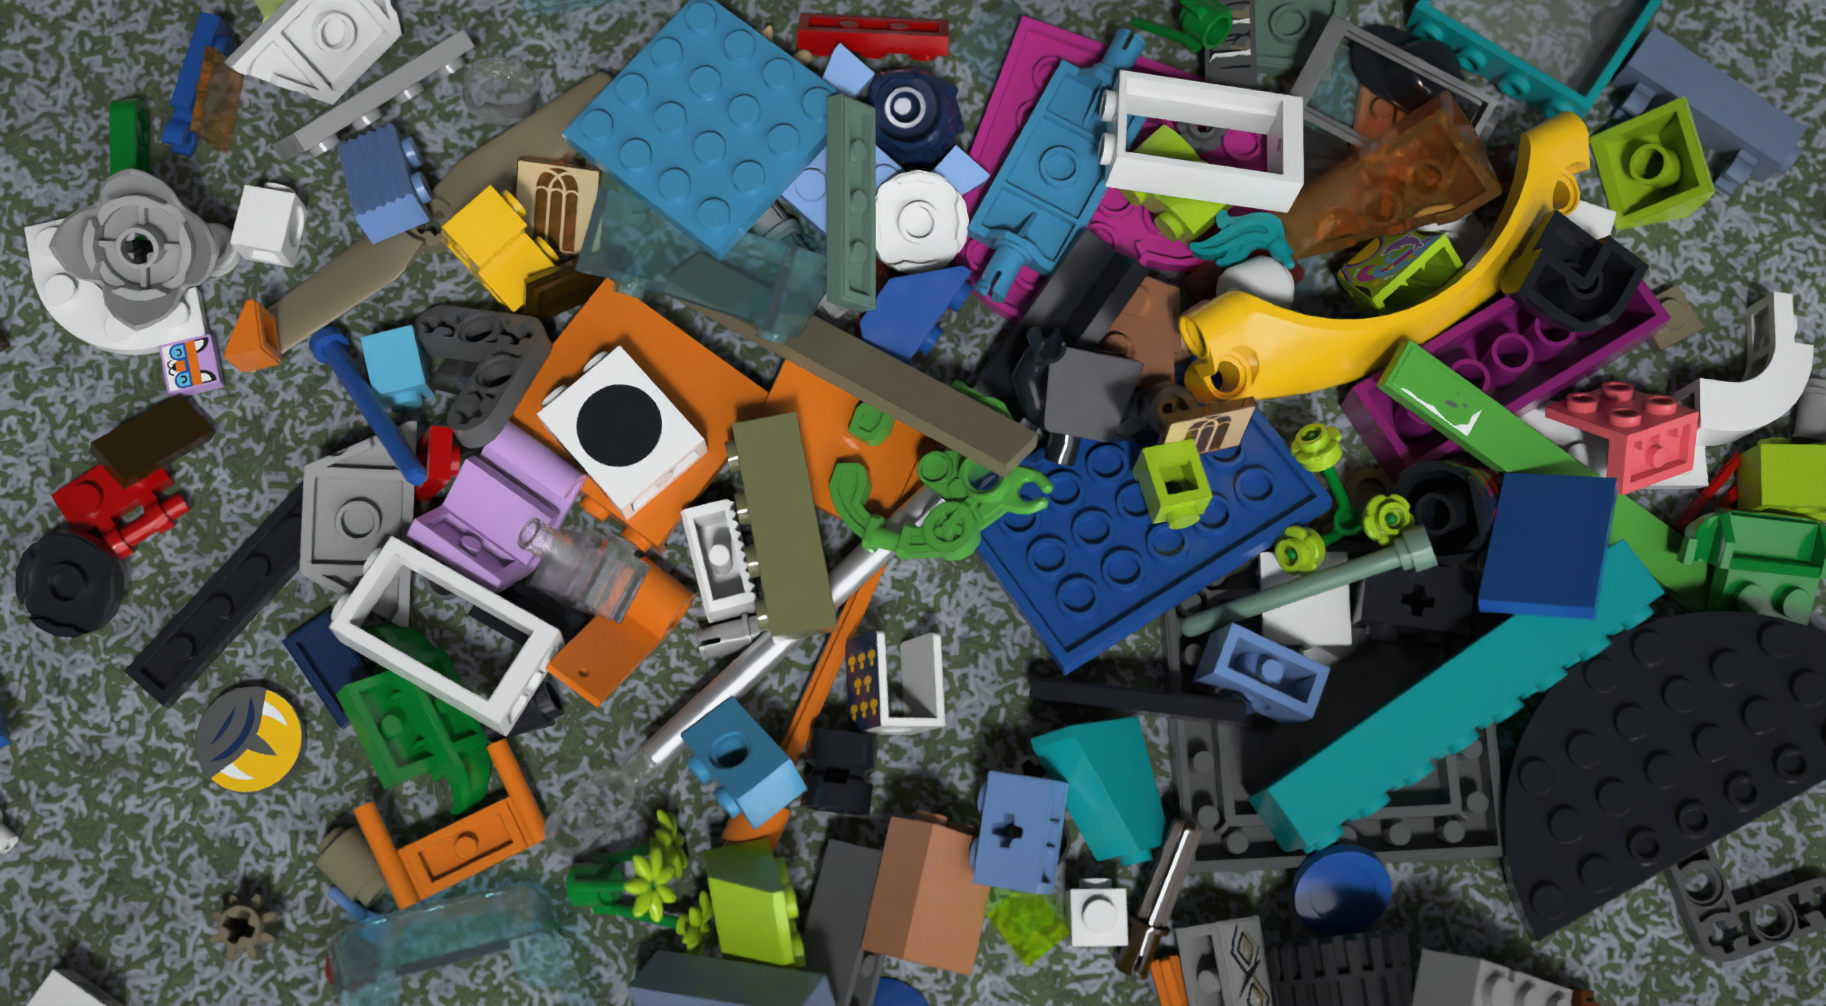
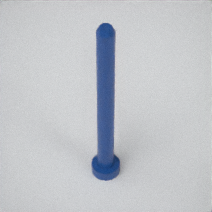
[309,326,427,486]

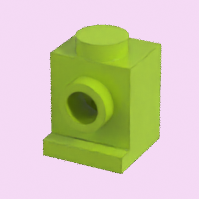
[1132,439,1213,529]

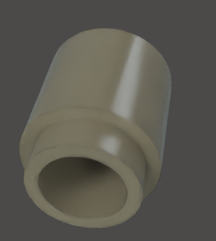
[316,826,389,908]

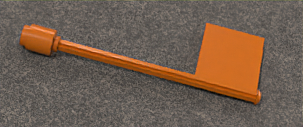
[721,359,941,853]

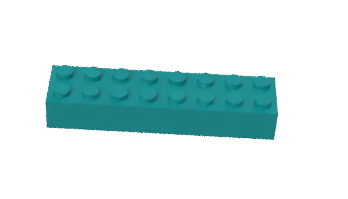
[1247,538,1665,854]

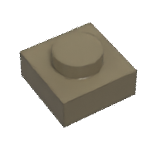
[1647,285,1704,355]

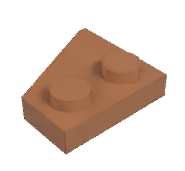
[1100,275,1182,390]

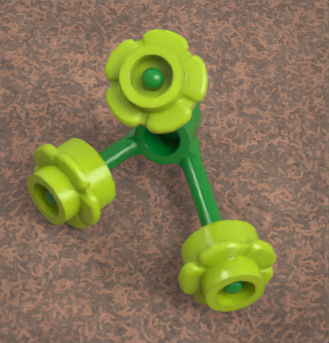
[1274,423,1415,577]

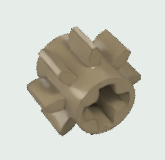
[209,894,283,961]

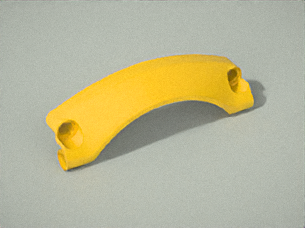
[1179,111,1590,404]

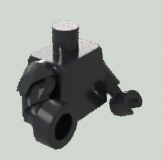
[1011,327,1198,466]

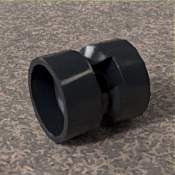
[800,729,879,816]

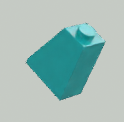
[1031,717,1168,867]

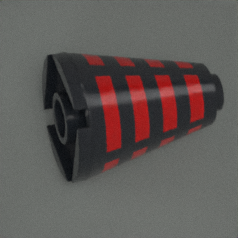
[1387,459,1503,567]

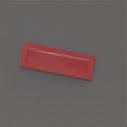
[797,13,949,61]

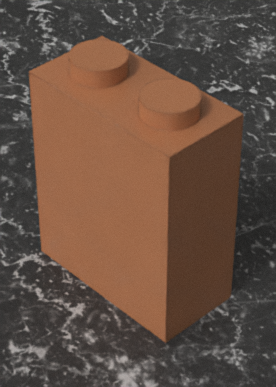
[861,810,991,976]

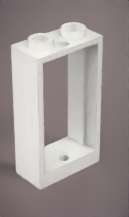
[1098,70,1304,213]
[329,536,565,737]

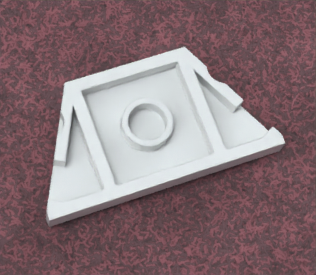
[224,0,402,105]

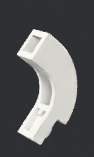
[1673,291,1814,446]

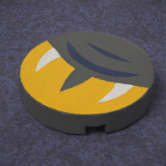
[195,686,307,795]

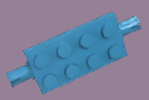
[967,28,1148,303]

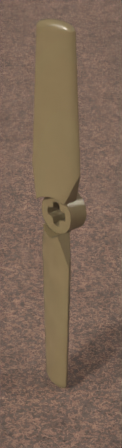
[226,71,613,374]

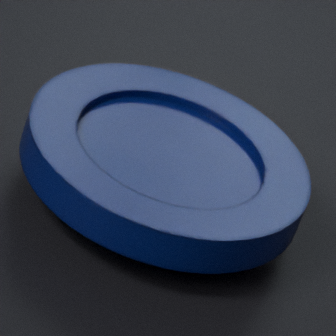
[1291,845,1392,935]

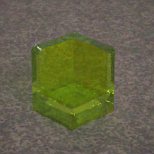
[984,891,1070,968]

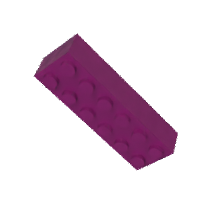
[1340,235,1671,484]

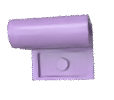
[406,420,587,595]

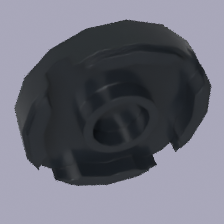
[15,530,124,638]

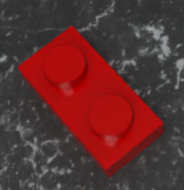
[414,426,460,502]

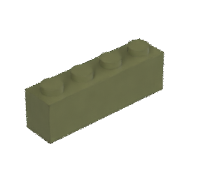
[725,412,839,643]

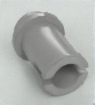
[1792,379,1826,444]
[696,612,764,662]

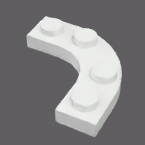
[24,218,209,355]

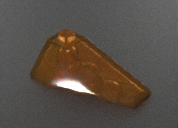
[1271,90,1502,261]

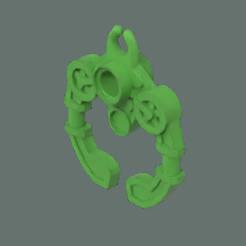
[829,374,1054,561]

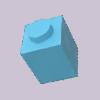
[360,325,435,412]

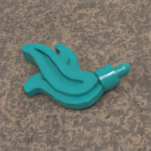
[1189,209,1295,270]

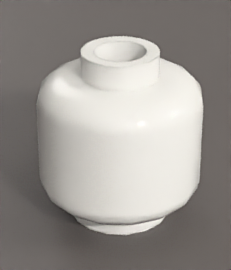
[1216,255,1294,310]

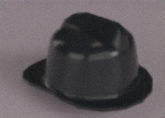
[1352,26,1466,123]

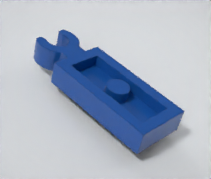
[162,12,236,157]

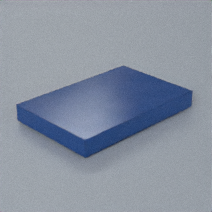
[1478,473,1618,620]

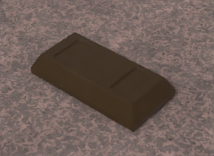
[523,249,616,321]

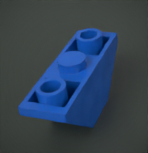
[860,265,974,365]

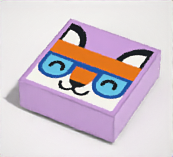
[159,334,225,397]

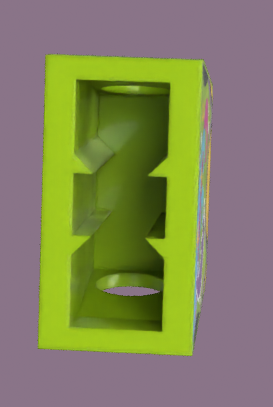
[1337,228,1464,318]

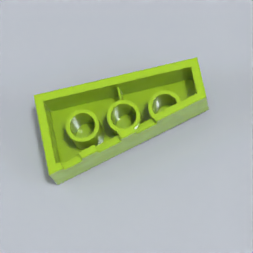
[1737,438,1826,523]

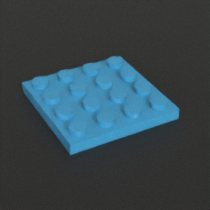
[562,0,841,261]

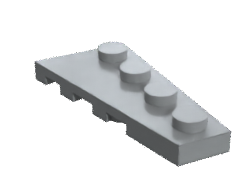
[272,29,475,162]

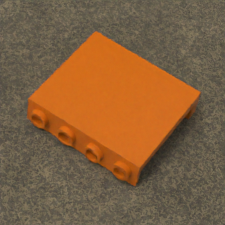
[509,277,768,555]

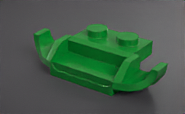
[1676,507,1826,626]
[336,622,491,820]

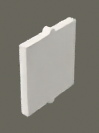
[1258,552,1352,651]

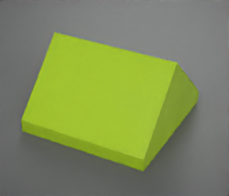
[1589,97,1716,231]

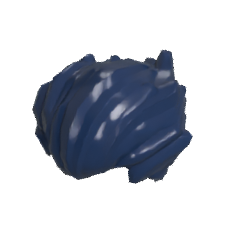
[868,68,965,169]

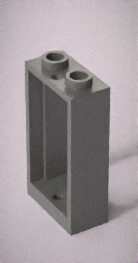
[1289,14,1502,193]

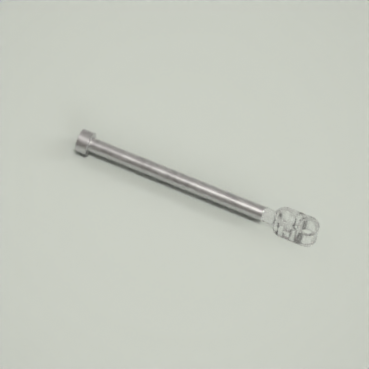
[544,448,996,857]

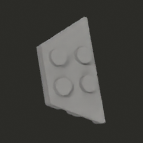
[299,421,417,627]

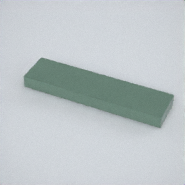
[827,93,876,312]

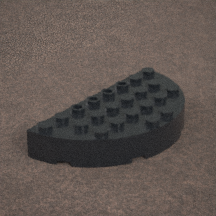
[1501,611,1826,941]

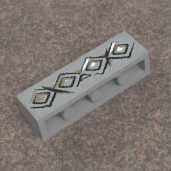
[1175,915,1275,1006]

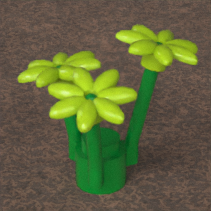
[566,809,713,956]

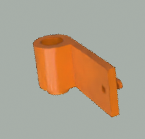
[545,556,696,708]

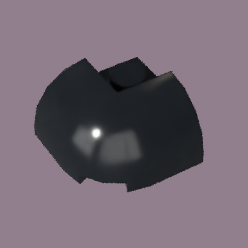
[1500,210,1649,332]

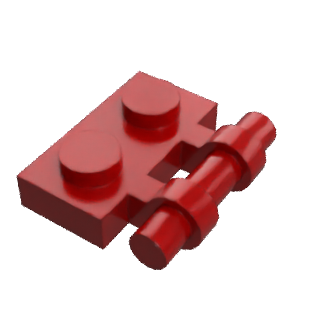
[51,464,191,561]

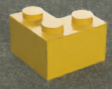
[441,185,559,314]

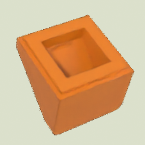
[224,299,281,372]

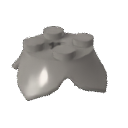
[48,168,219,331]

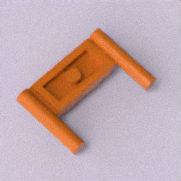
[353,738,553,911]

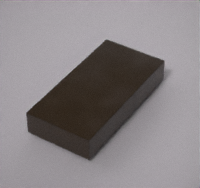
[90,394,214,490]

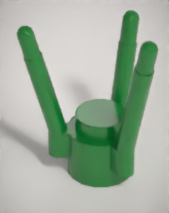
[1130,0,1233,53]

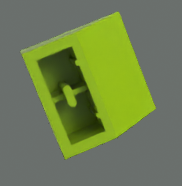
[703,838,806,970]

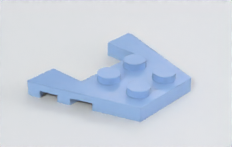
[780,43,991,238]

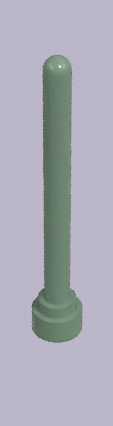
[1180,524,1438,637]

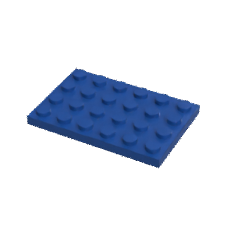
[975,355,1333,675]

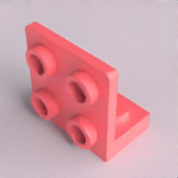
[1545,381,1699,495]

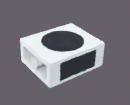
[537,345,708,521]

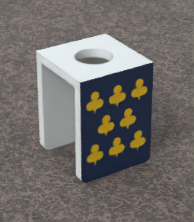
[845,631,945,735]

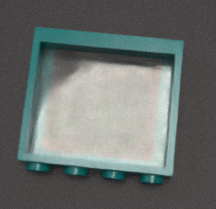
[1405,0,1662,121]

